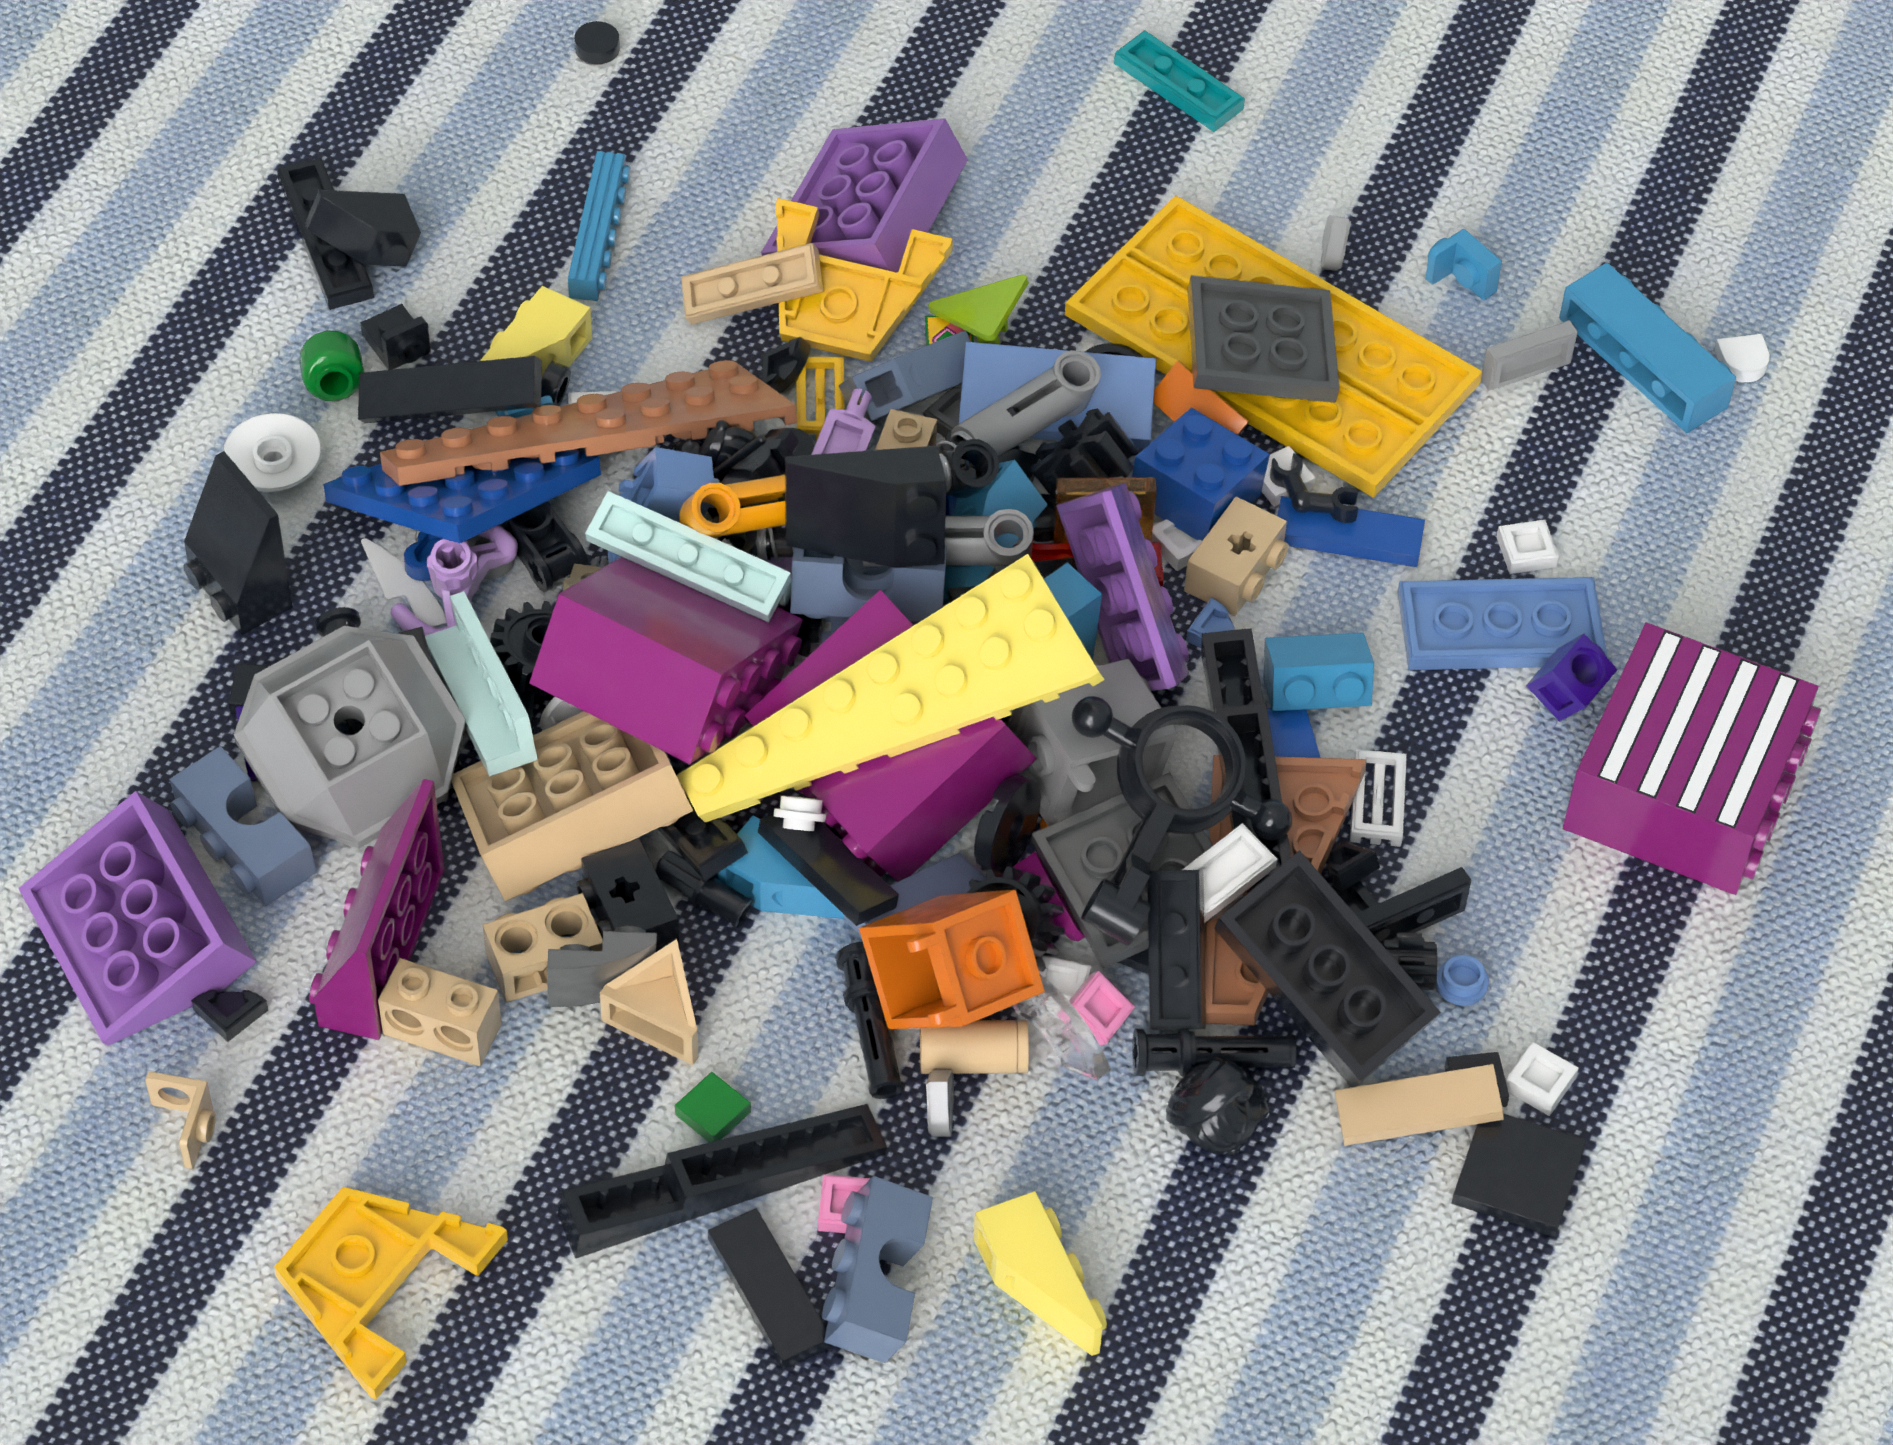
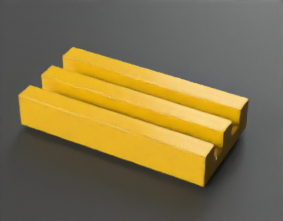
[796,357,844,440]

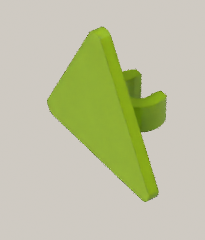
[928,274,1029,345]

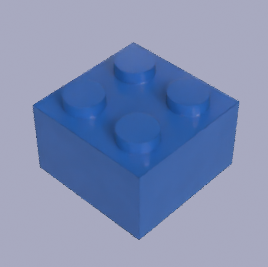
[1129,407,1270,541]

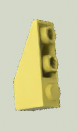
[480,286,592,379]
[973,1191,1107,1356]

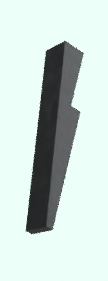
[1201,628,1291,892]
[557,1104,887,1259]

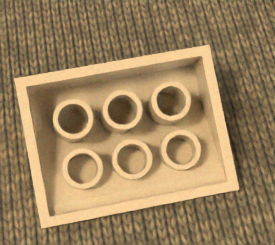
[452,711,693,902]

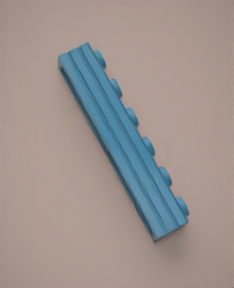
[568,151,631,301]

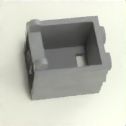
[1009,658,1178,826]

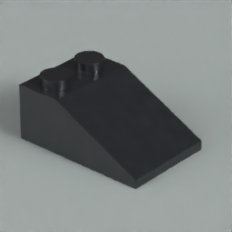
[785,446,947,568]
[183,451,293,635]

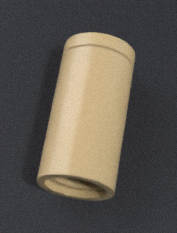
[920,1020,1029,1074]

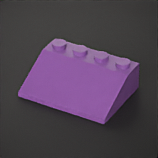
[761,118,968,272]
[1056,483,1189,691]
[18,791,257,1046]

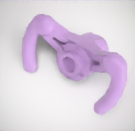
[390,525,518,636]

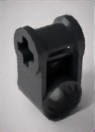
[509,501,589,592]

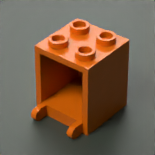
[859,889,1045,1029]

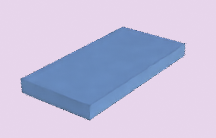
[959,342,1156,448]
[1397,577,1607,670]

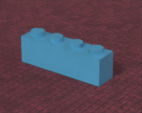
[1559,262,1736,433]

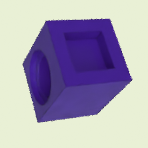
[1526,634,1618,722]

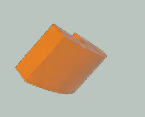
[1153,360,1250,435]

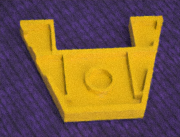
[776,198,954,362]
[274,1187,508,1400]

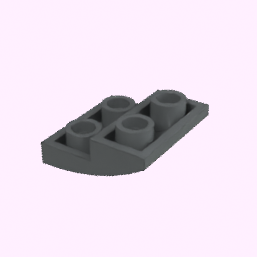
[547,926,657,1007]

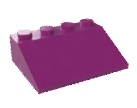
[309,779,445,1040]

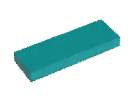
[1114,30,1245,132]

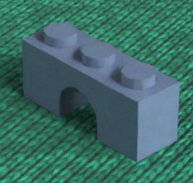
[790,546,947,625]
[169,746,317,906]
[822,1176,933,1363]

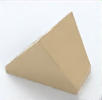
[600,939,698,1065]

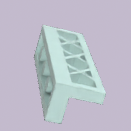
[585,491,791,623]
[425,591,538,777]

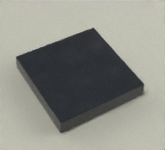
[1451,1113,1587,1238]

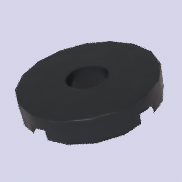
[974,774,1041,873]

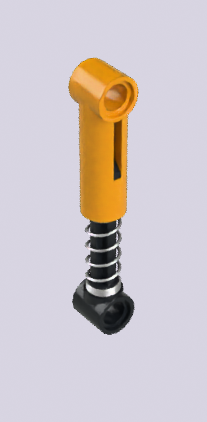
[679,439,999,539]

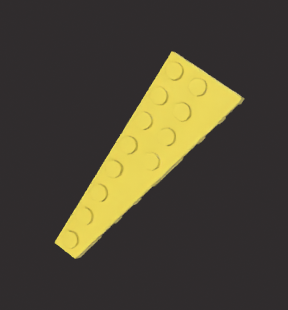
[677,554,1105,823]

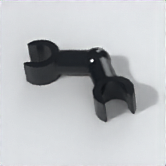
[1270,453,1359,523]

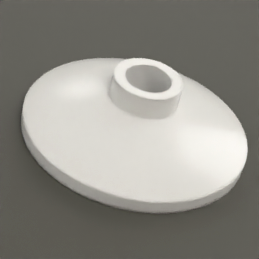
[223,413,321,492]

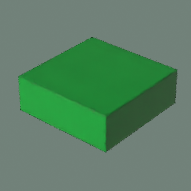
[675,1072,751,1143]

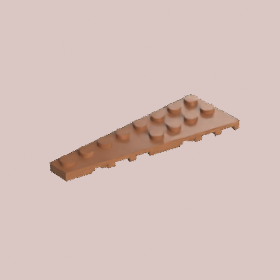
[380,360,797,486]

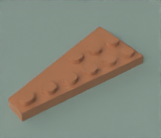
[1205,755,1366,1025]

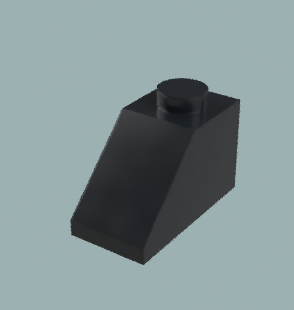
[305,190,421,266]

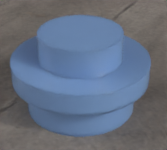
[1436,955,1489,1006]

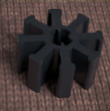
[1030,408,1138,503]

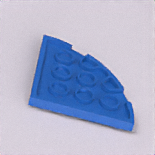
[323,449,601,544]

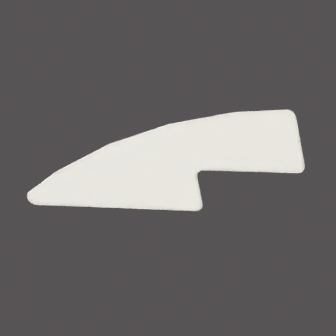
[361,538,446,627]

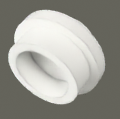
[774,796,826,831]

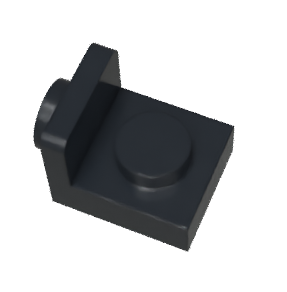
[360,304,431,370]

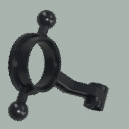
[1072,696,1292,946]

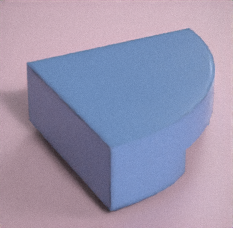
[1186,598,1235,648]

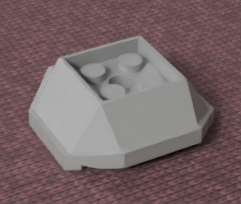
[234,626,466,849]

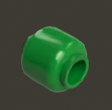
[299,330,364,401]

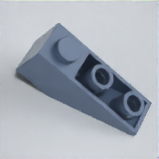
[838,330,971,423]

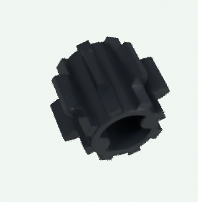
[1383,932,1438,990]

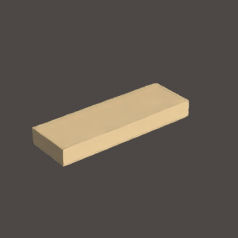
[681,243,823,325]
[1334,1064,1504,1146]

